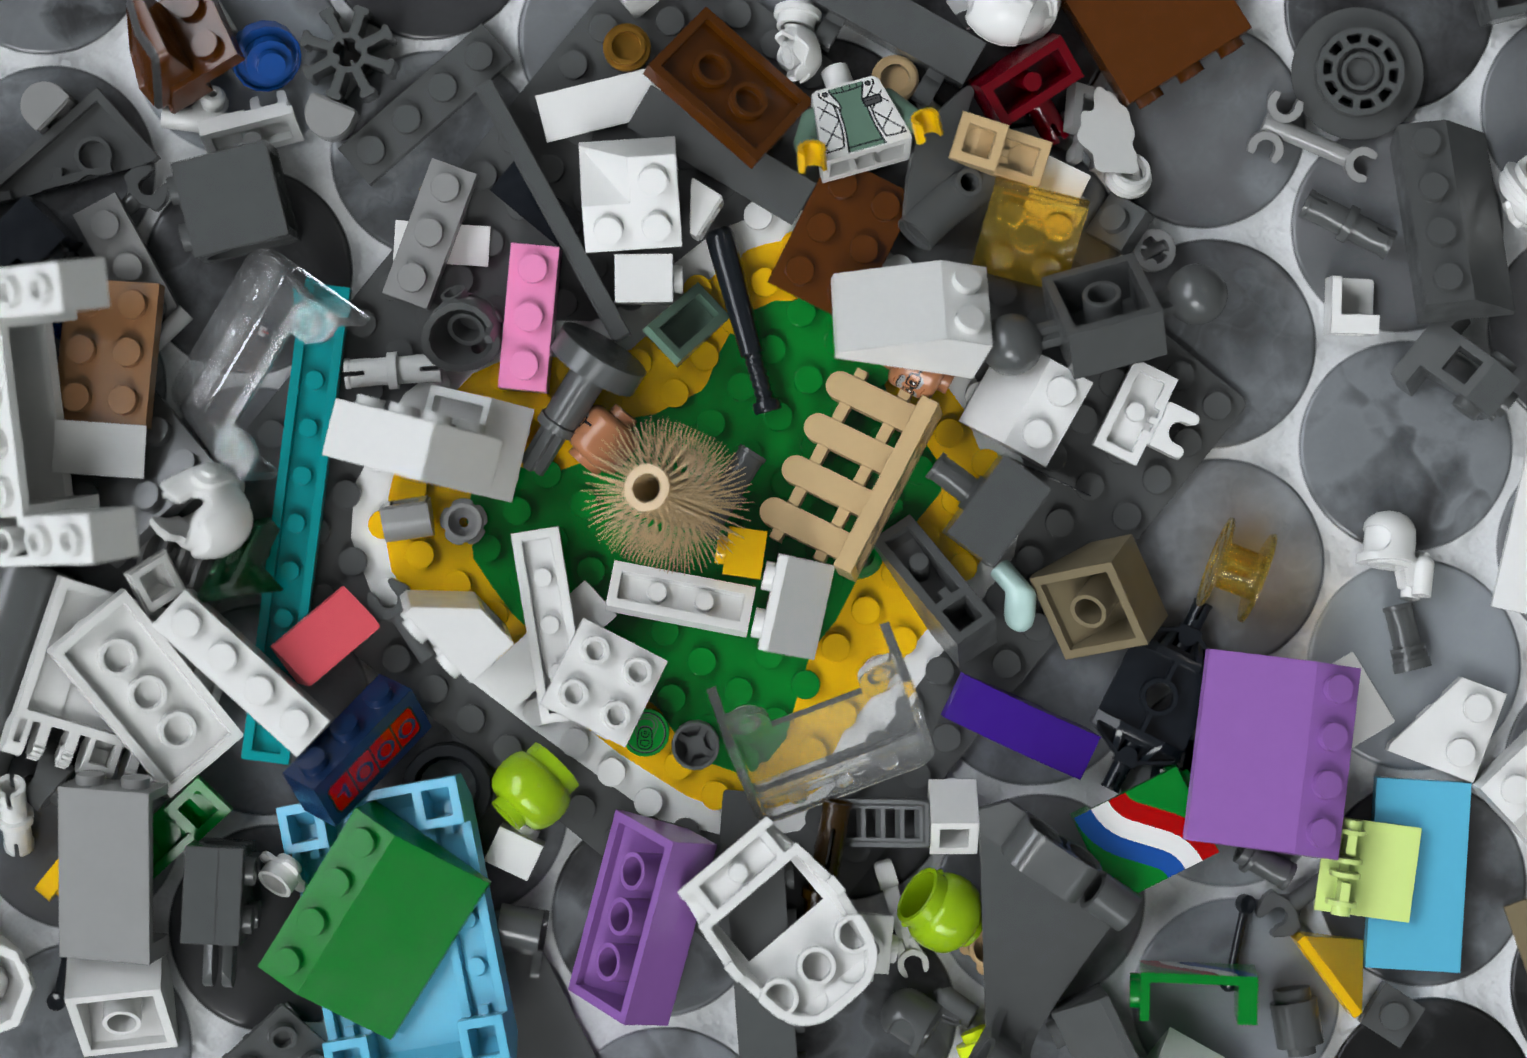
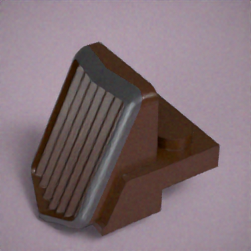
[126,0,246,114]

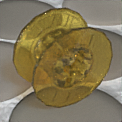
[1196,517,1277,623]

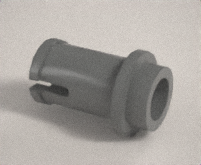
[1233,847,1297,890]

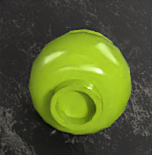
[492,742,579,830]
[897,867,982,953]

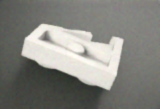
[1385,676,1507,783]

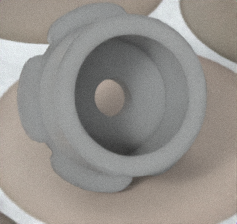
[440,498,488,545]

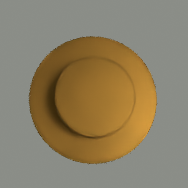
[603,23,651,72]

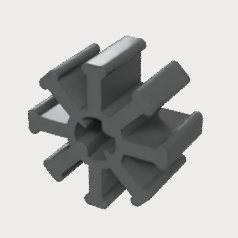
[300,5,399,105]

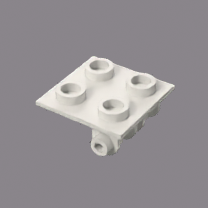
[540,618,668,747]

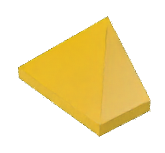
[1290,931,1364,1018]

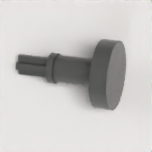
[522,322,646,476]

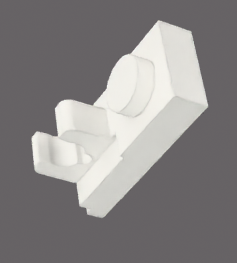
[197,90,304,154]

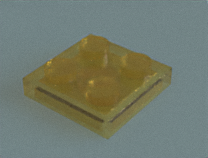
[972,177,1089,287]

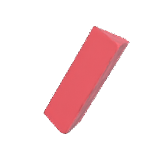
[270,586,381,686]

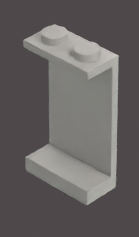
[58,770,169,965]

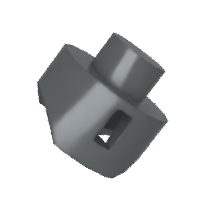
[12,740,76,812]

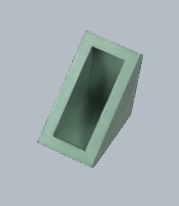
[643,282,729,368]

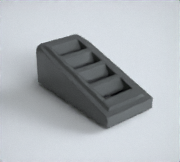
[832,797,930,848]

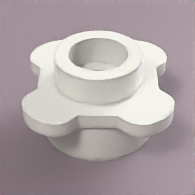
[258,851,308,897]

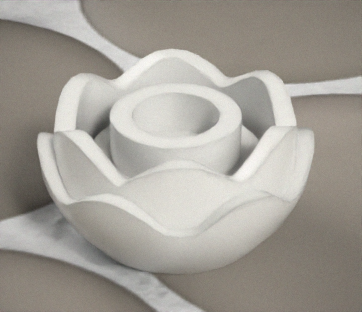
[775,23,822,84]

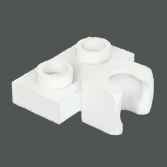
[1091,362,1200,466]

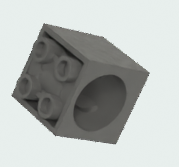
[166,139,301,265]

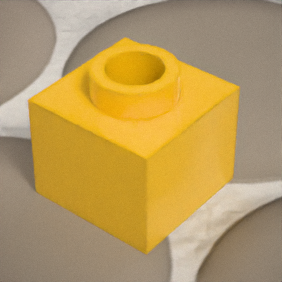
[714,526,767,580]

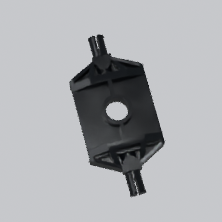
[1090,598,1213,794]

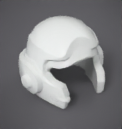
[965,0,1061,47]
[150,462,253,559]

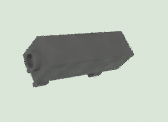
[812,0,986,108]

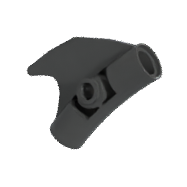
[898,86,1018,251]

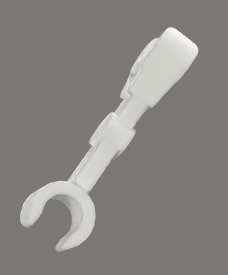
[874,858,929,978]

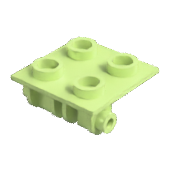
[1314,817,1422,923]

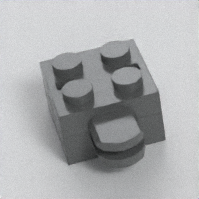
[180,837,264,988]

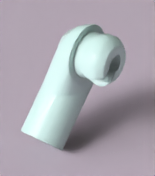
[990,560,1037,632]

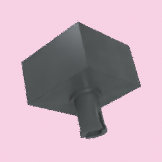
[925,452,1052,568]

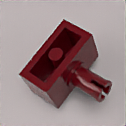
[965,32,1084,146]

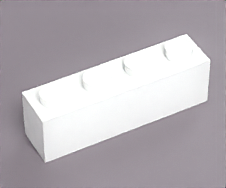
[151,588,334,757]

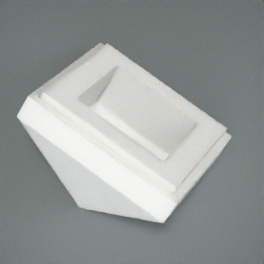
[123,549,186,615]

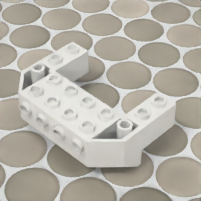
[0,257,140,566]

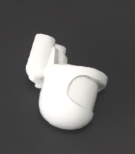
[1355,510,1435,601]

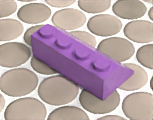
[568,810,717,1026]

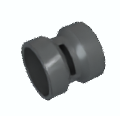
[671,719,720,770]

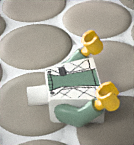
[793,62,944,183]

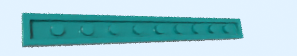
[241,282,352,765]

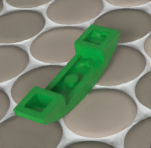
[153,775,233,879]

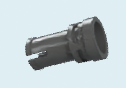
[1382,601,1432,674]

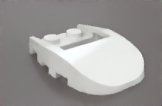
[678,816,877,1026]

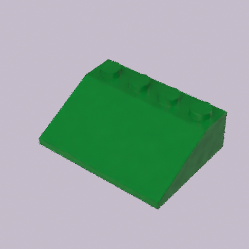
[258,800,492,1040]

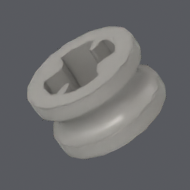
[1131,229,1176,273]

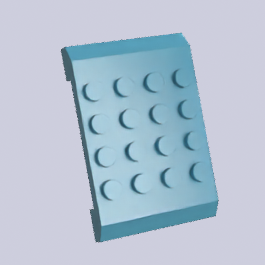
[276,773,518,1058]

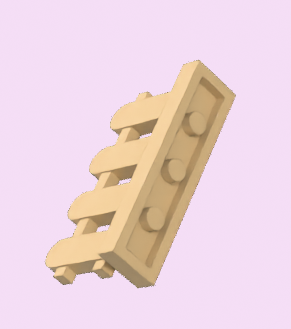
[760,367,943,582]

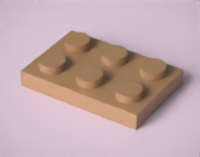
[58,280,165,429]

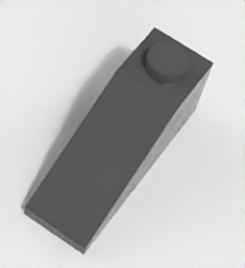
[874,514,998,668]

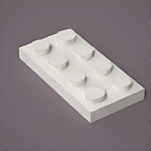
[46,588,244,798]

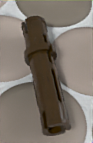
[801,797,853,915]

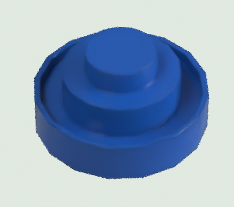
[232,20,302,92]

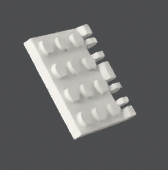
[0,575,242,799]

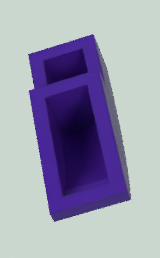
[941,672,1101,780]

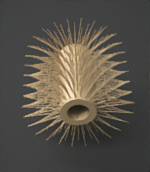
[580,416,754,576]

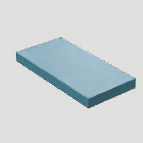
[1363,776,1472,973]

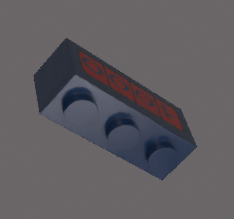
[282,674,432,827]

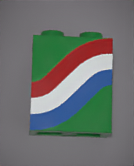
[1070,765,1220,893]
[1129,960,1258,1025]

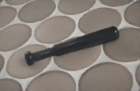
[706,226,782,415]

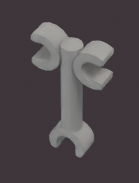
[1246,89,1378,182]

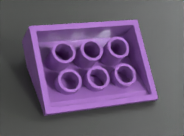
[1183,649,1361,860]

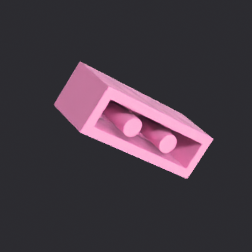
[498,243,562,394]

